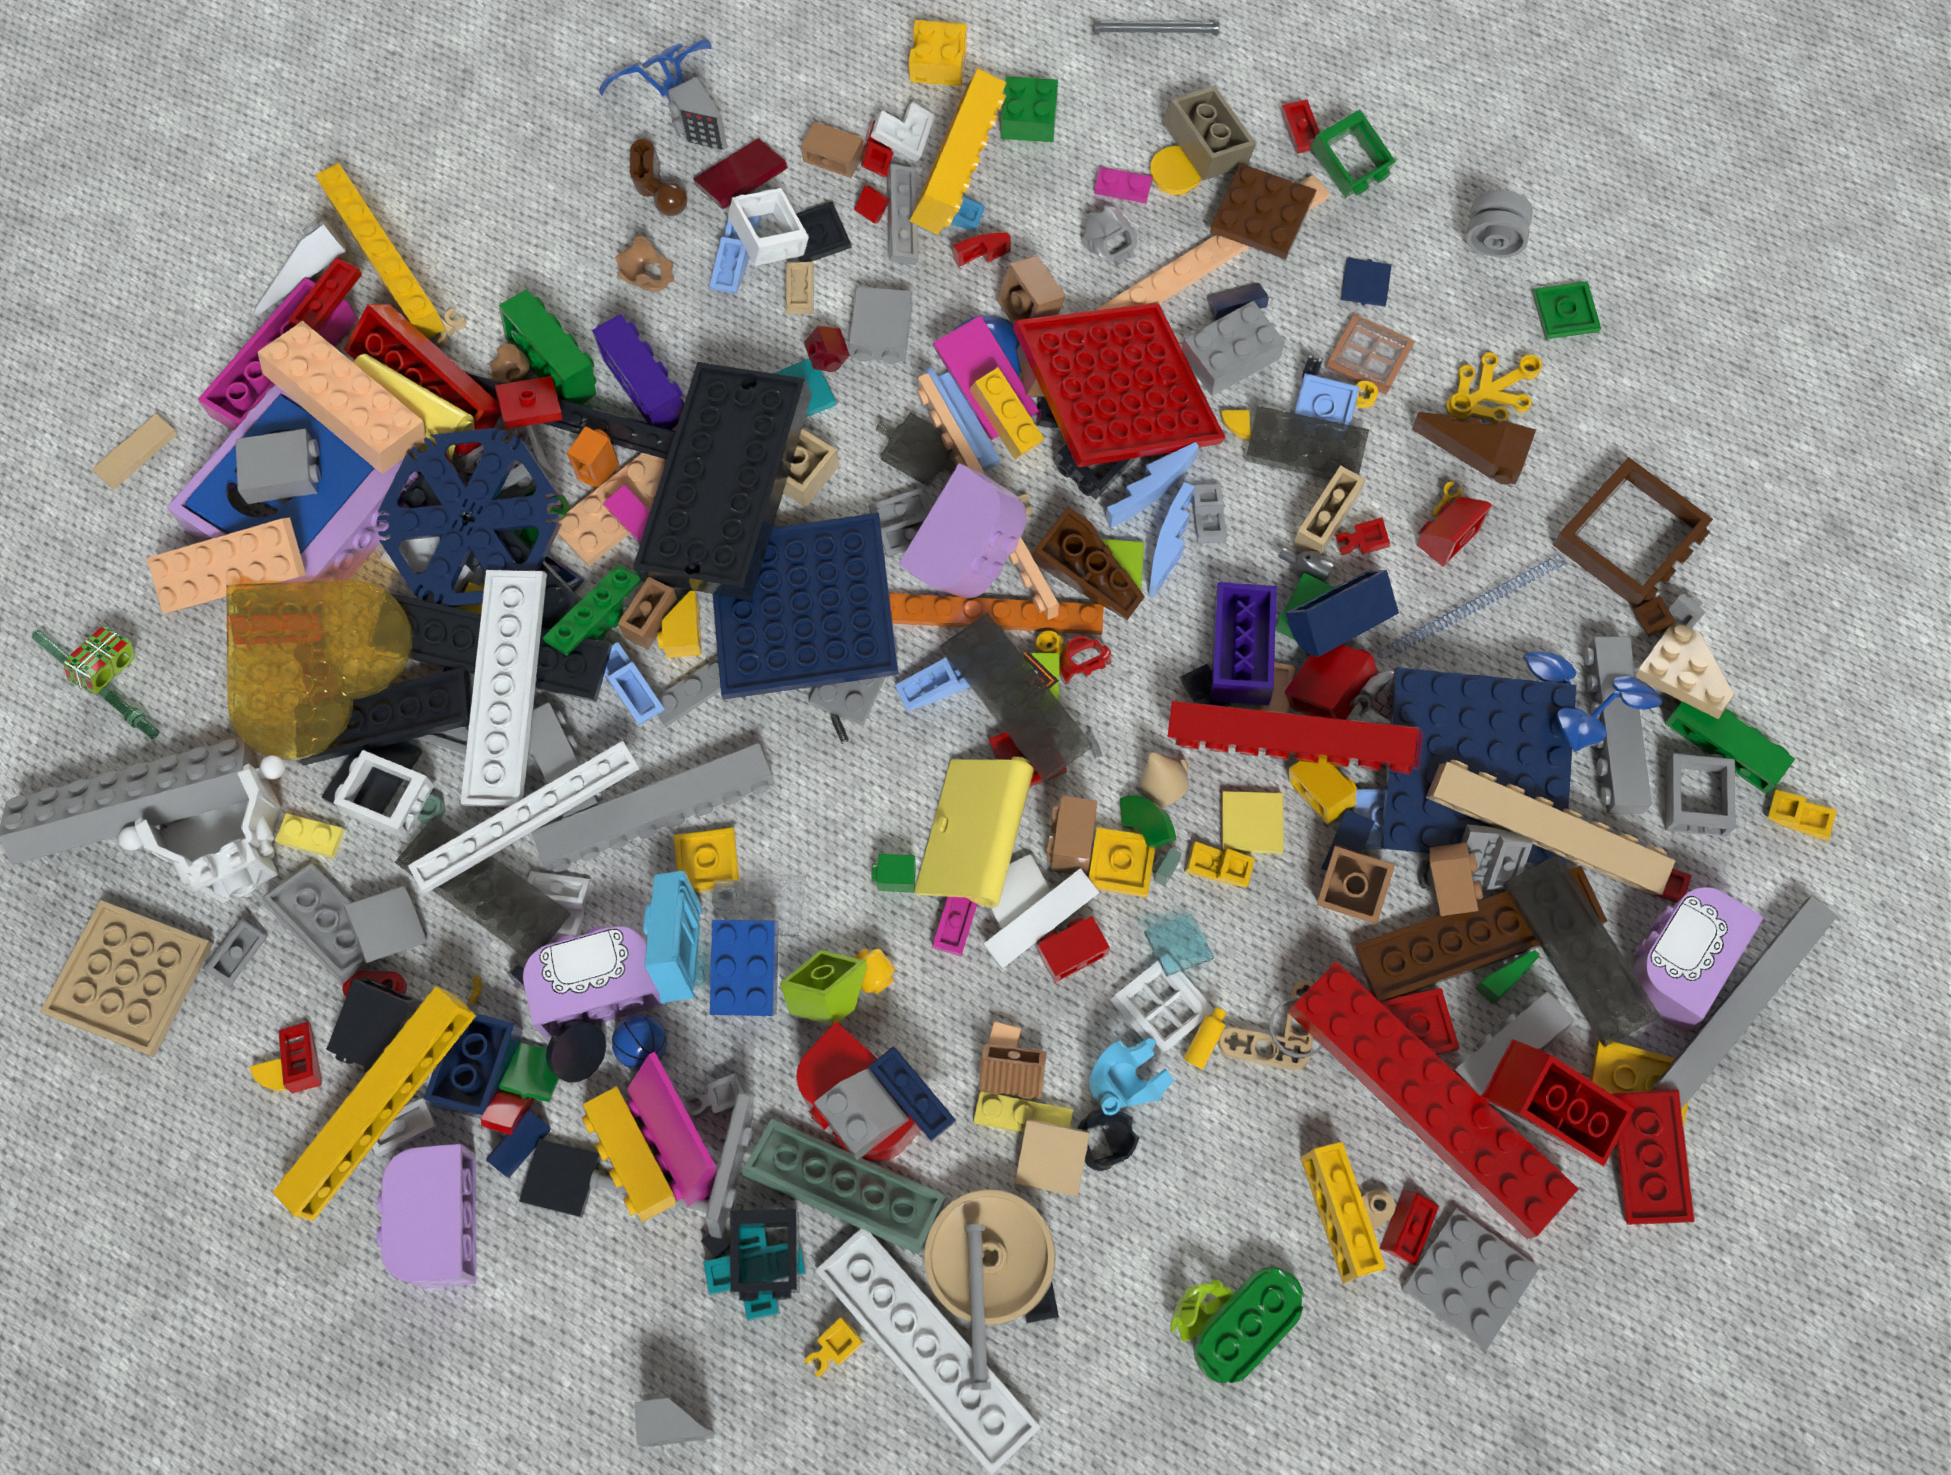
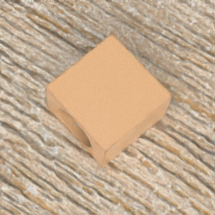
[988,1022,1021,1048]

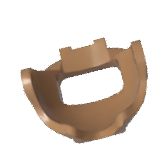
[615,236,674,292]

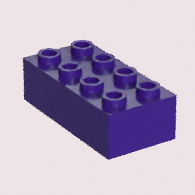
[592,314,684,430]
[1210,582,1277,706]

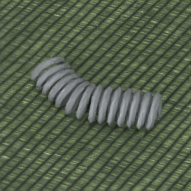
[1085,730,1102,759]

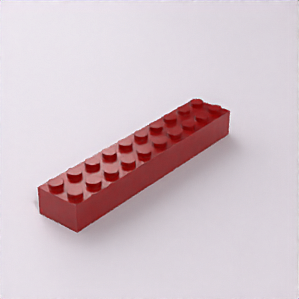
[1287,961,1579,1239]

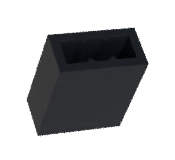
[326,978,422,1072]

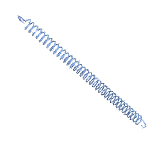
[1378,556,1565,658]

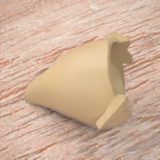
[1139,752,1189,809]

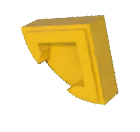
[1220,410,1251,439]
[249,1059,289,1092]

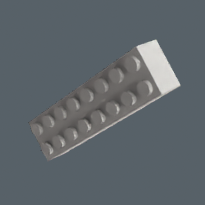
[0,736,258,865]

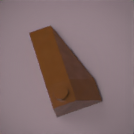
[1412,412,1536,485]
[1032,506,1145,620]

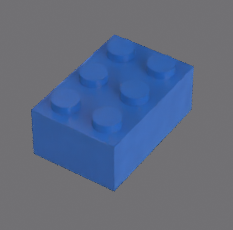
[710,920,779,1016]

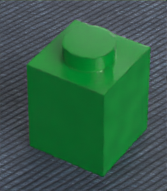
[871,854,916,893]

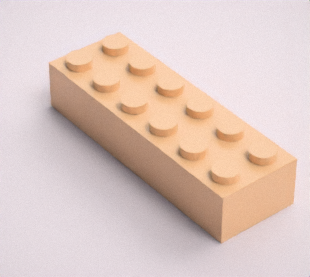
[258,321,426,474]

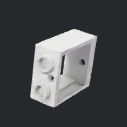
[728,188,809,266]
[333,750,434,839]

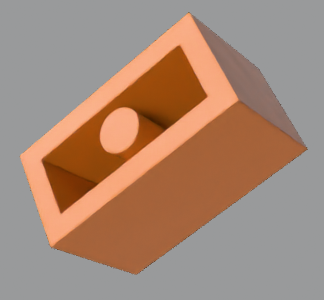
[567,426,619,489]

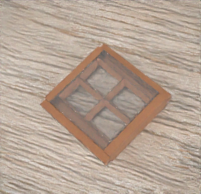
[1326,314,1415,395]

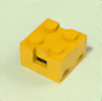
[909,20,968,86]

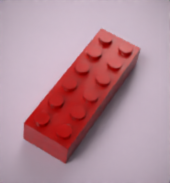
[343,304,502,455]

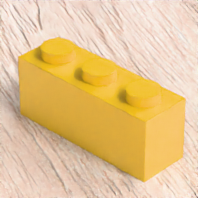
[969,367,1045,460]

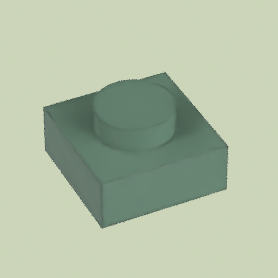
[1153,847,1182,887]

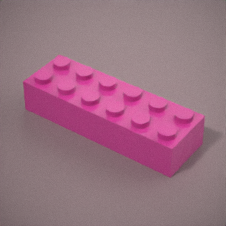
[197,277,357,431]

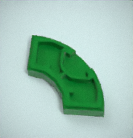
[1120,796,1176,848]

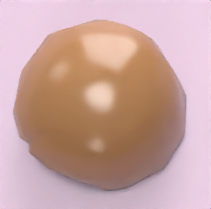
[490,343,531,383]

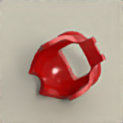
[1059,636,1112,685]

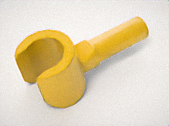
[1431,481,1464,518]

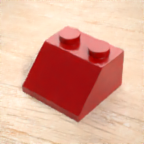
[1417,496,1492,567]

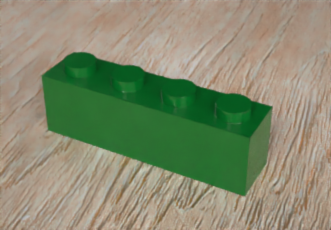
[1665,701,1795,795]

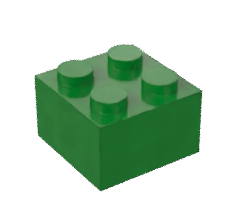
[1001,76,1058,142]

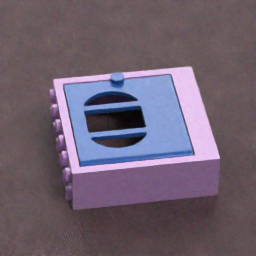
[167,385,419,613]

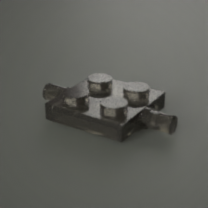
[876,412,957,487]

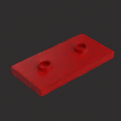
[1611,1089,1695,1225]

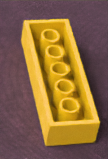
[909,68,1006,235]

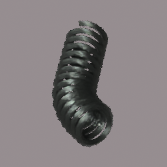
[1418,859,1430,889]

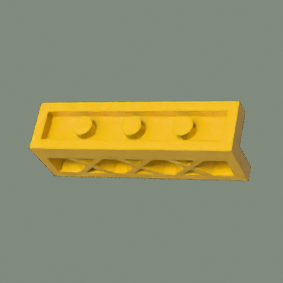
[1300,1141,1387,1284]

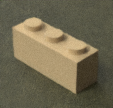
[1293,465,1366,555]

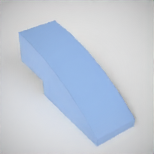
[604,642,664,726]

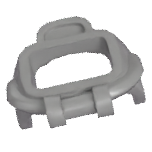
[1081,205,1137,266]

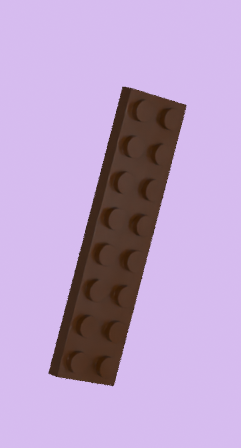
[1353,865,1607,1003]

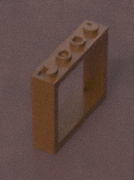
[1553,457,1713,608]

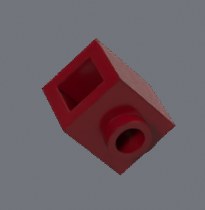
[803,326,850,372]

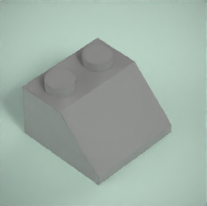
[814,1068,909,1160]

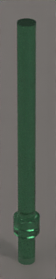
[31,630,160,739]

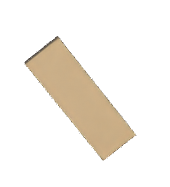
[92,414,178,490]

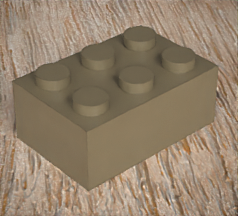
[1163,86,1256,181]

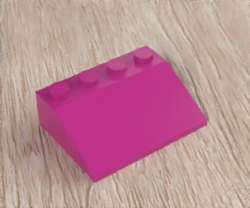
[626,1052,717,1207]

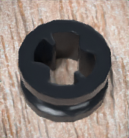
[1302,354,1324,378]

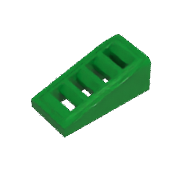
[1475,950,1539,1005]

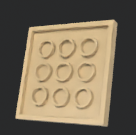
[40,900,213,1057]

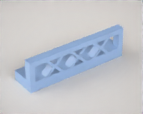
[925,368,1000,471]

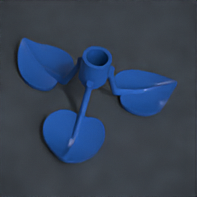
[599,39,712,102]
[1523,651,1663,752]

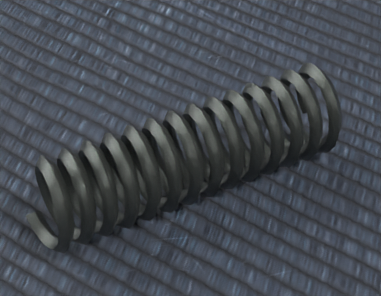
[830,715,849,744]

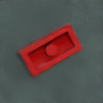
[1379,1190,1439,1266]

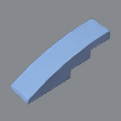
[709,199,761,294]
[1105,442,1199,528]
[1149,482,1194,598]
[895,636,1018,711]

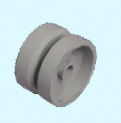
[1466,190,1533,258]

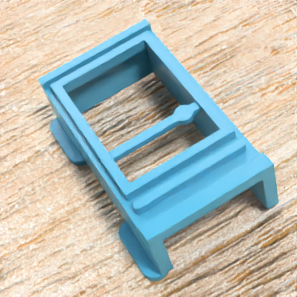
[643,871,703,1004]

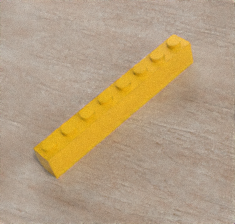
[315,162,445,339]
[272,986,477,1222]

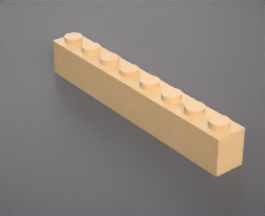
[1426,760,1676,895]

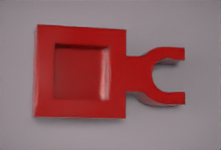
[1336,517,1390,556]

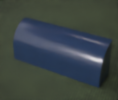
[1286,570,1399,657]

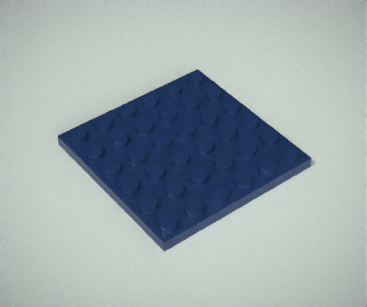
[712,513,899,700]
[1381,667,1577,866]

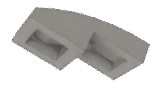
[1192,484,1227,544]

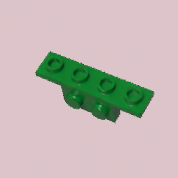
[543,563,642,656]

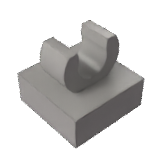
[1669,593,1706,629]

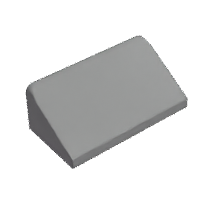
[202,918,268,986]

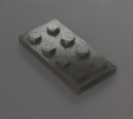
[1245,405,1369,480]

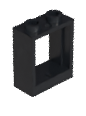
[1054,444,1137,500]
[730,1208,800,1301]

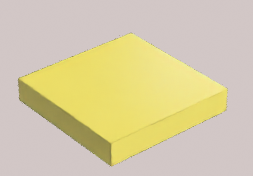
[1222,791,1284,854]

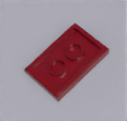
[693,138,788,210]

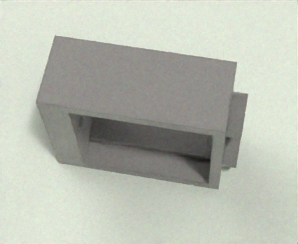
[1665,751,1736,837]

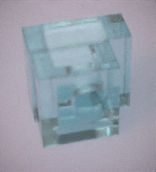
[693,954,711,991]

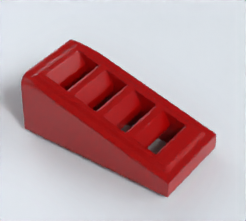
[278,1021,322,1094]

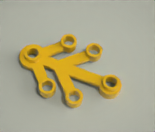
[1446,352,1542,425]

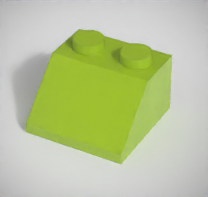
[780,949,867,1026]

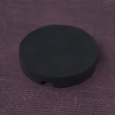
[546,1020,607,1083]

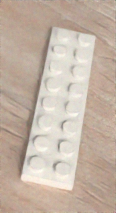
[460,570,547,808]
[815,1229,1041,1475]

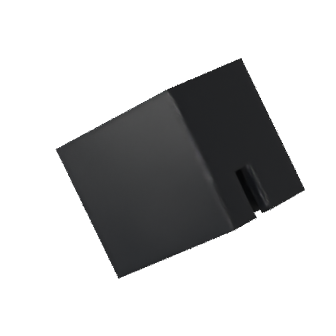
[701,1233,730,1259]

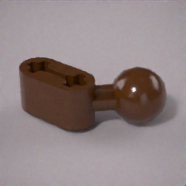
[629,139,688,217]

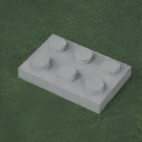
[809,646,898,726]

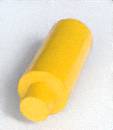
[1183,1007,1227,1070]

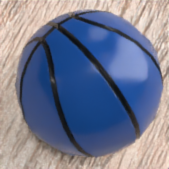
[612,1014,667,1070]

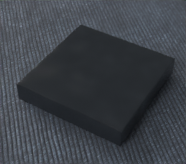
[796,201,852,262]
[519,1139,601,1218]

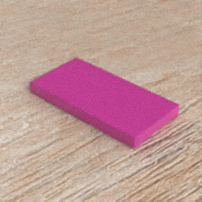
[932,315,1039,440]

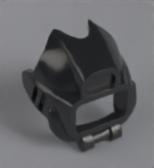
[1077,1108,1140,1171]

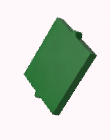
[499,1042,560,1102]

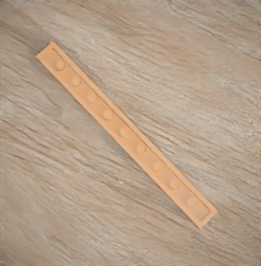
[1097,175,1330,310]
[916,373,1059,620]

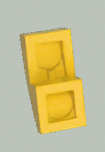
[1768,790,1837,841]
[1184,841,1255,887]

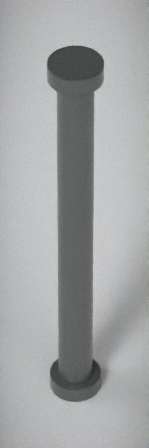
[1094,18,1219,36]

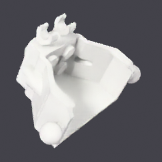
[118,755,285,903]

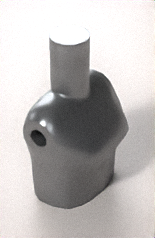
[1278,547,1334,582]

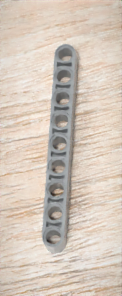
[1651,895,1837,1107]

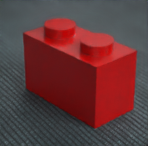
[1037,916,1110,983]

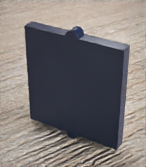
[1341,258,1392,307]

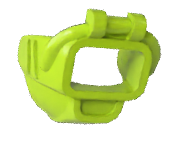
[1170,1279,1233,1342]

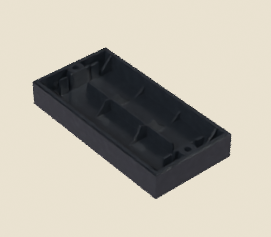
[633,362,812,601]

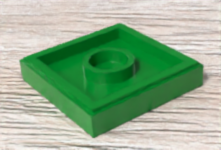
[1532,281,1601,340]

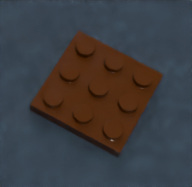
[1210,163,1316,259]

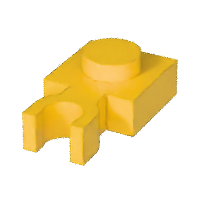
[804,1317,865,1377]

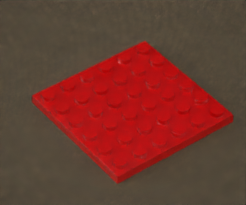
[1013,303,1226,467]

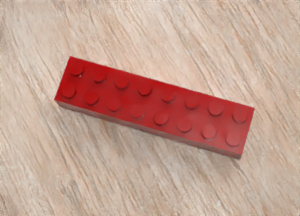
[1167,701,1423,774]

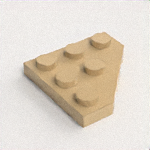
[1635,622,1734,719]

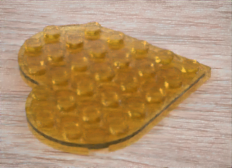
[226,580,412,760]

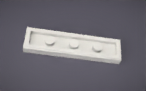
[983,868,1099,969]

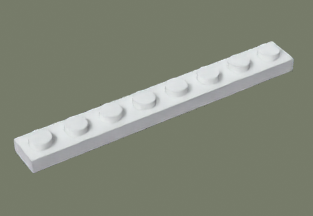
[408,741,640,894]

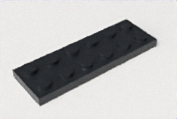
[295,667,471,766]

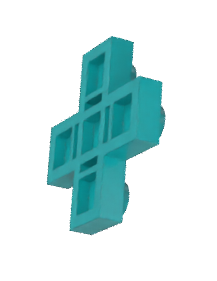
[703,1228,806,1321]

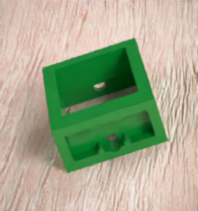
[1310,109,1396,198]

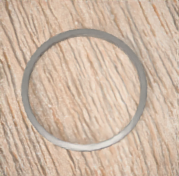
[1269,998,1323,1058]

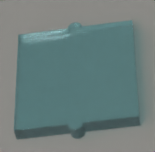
[1144,914,1214,977]

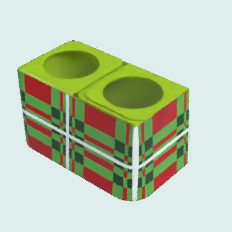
[64,626,134,695]

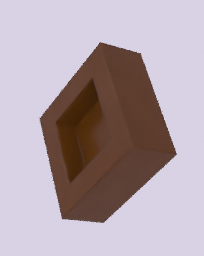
[1633,595,1676,637]

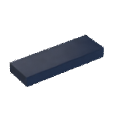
[869,1046,956,1143]

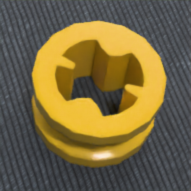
[1355,381,1378,408]

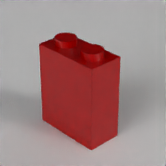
[1284,644,1379,720]

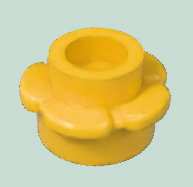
[1035,631,1063,655]

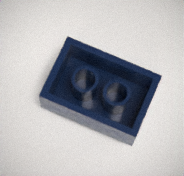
[423,1013,523,1119]

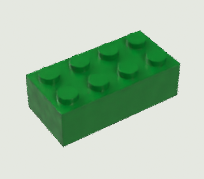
[499,289,597,404]

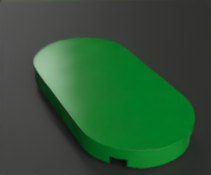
[1194,1267,1304,1383]

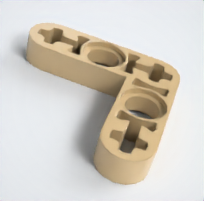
[1218,980,1314,1071]

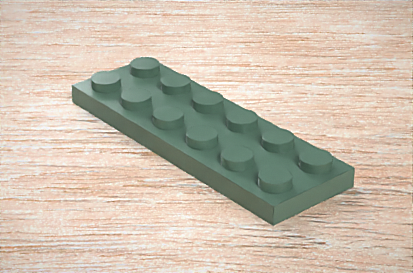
[742,1119,946,1254]

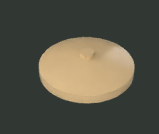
[924,1190,1056,1325]

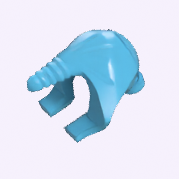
[1089,1038,1175,1115]

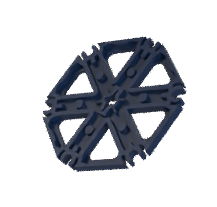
[377,428,562,607]

